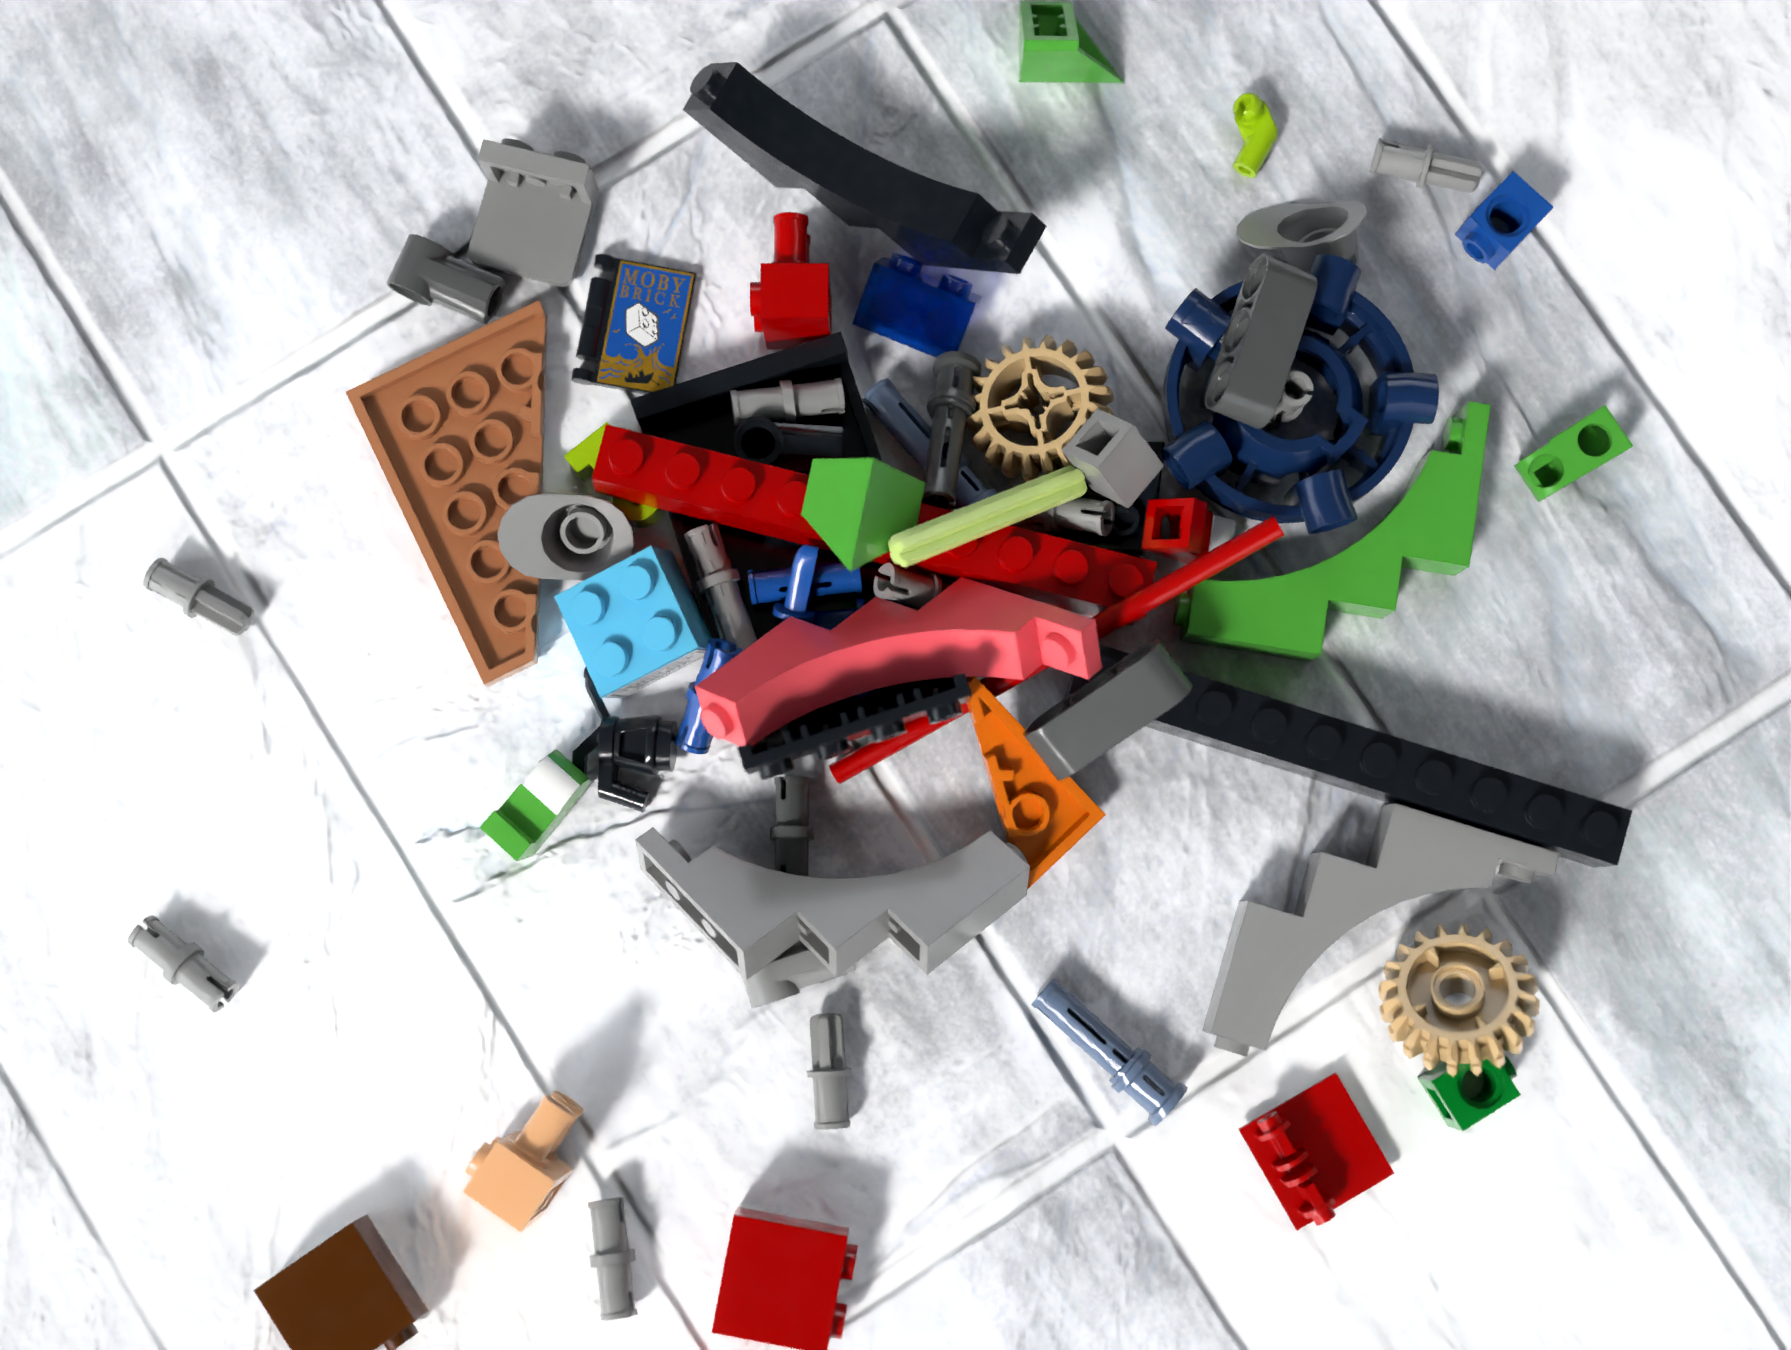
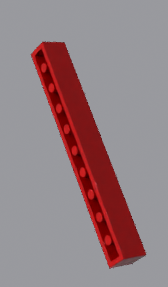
[592,424,1157,626]

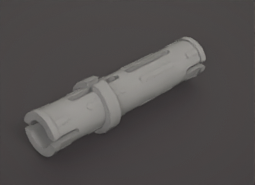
[684,523,757,652]

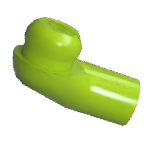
[1233,93,1278,178]

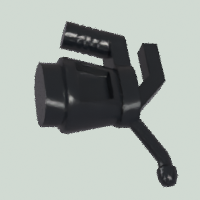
[572,667,678,812]

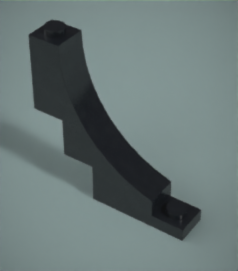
[683,62,1047,274]

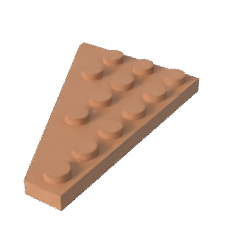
[346,300,547,687]

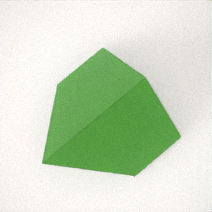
[1019,1,1124,83]
[801,458,925,572]

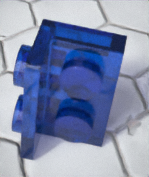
[852,253,982,358]

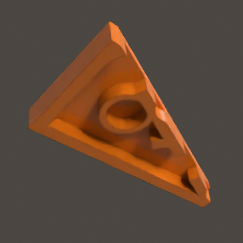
[966,677,1106,889]

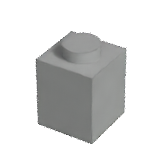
[1062,408,1164,509]

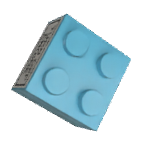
[554,545,712,699]

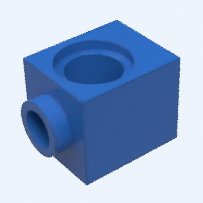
[1455,171,1554,270]

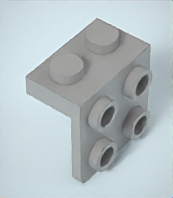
[467,138,599,287]

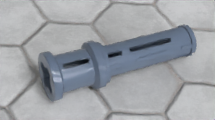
[862,378,998,510]
[1031,977,1188,1126]

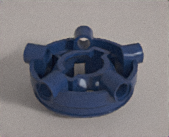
[1161,254,1439,534]

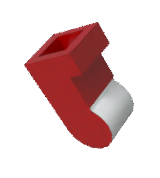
[1141,498,1235,568]

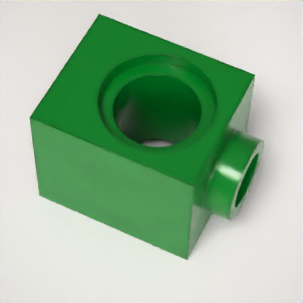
[1417,1054,1521,1131]

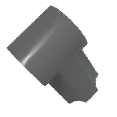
[386,234,506,325]

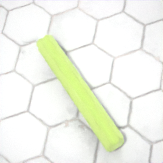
[888,465,1087,567]

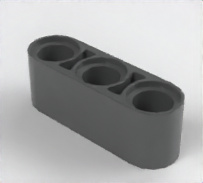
[1205,254,1317,429]
[1023,639,1193,780]

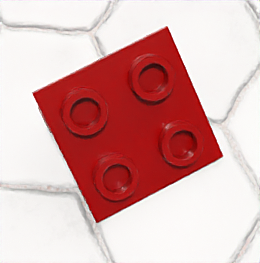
[1238,1072,1395,1231]

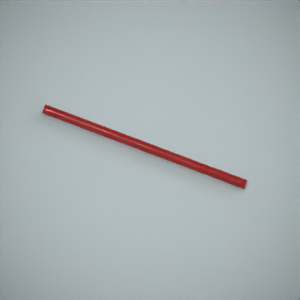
[829,515,1285,784]

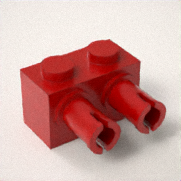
[750,212,832,350]

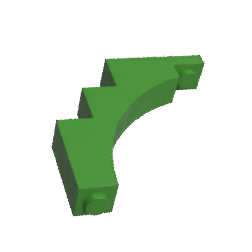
[1173,401,1491,662]

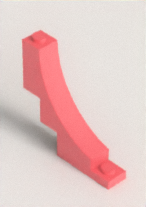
[695,577,1102,747]

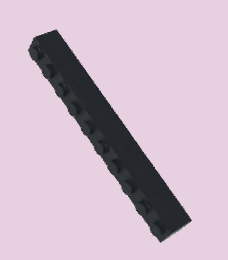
[1064,644,1632,868]

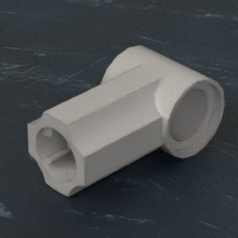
[742,940,856,1009]

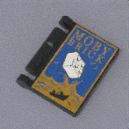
[571,254,697,394]

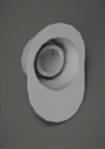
[1236,200,1367,272]
[497,493,635,581]

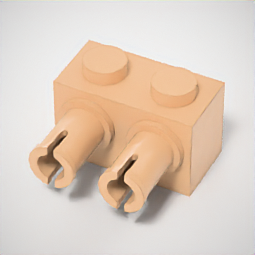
[463,1090,584,1233]

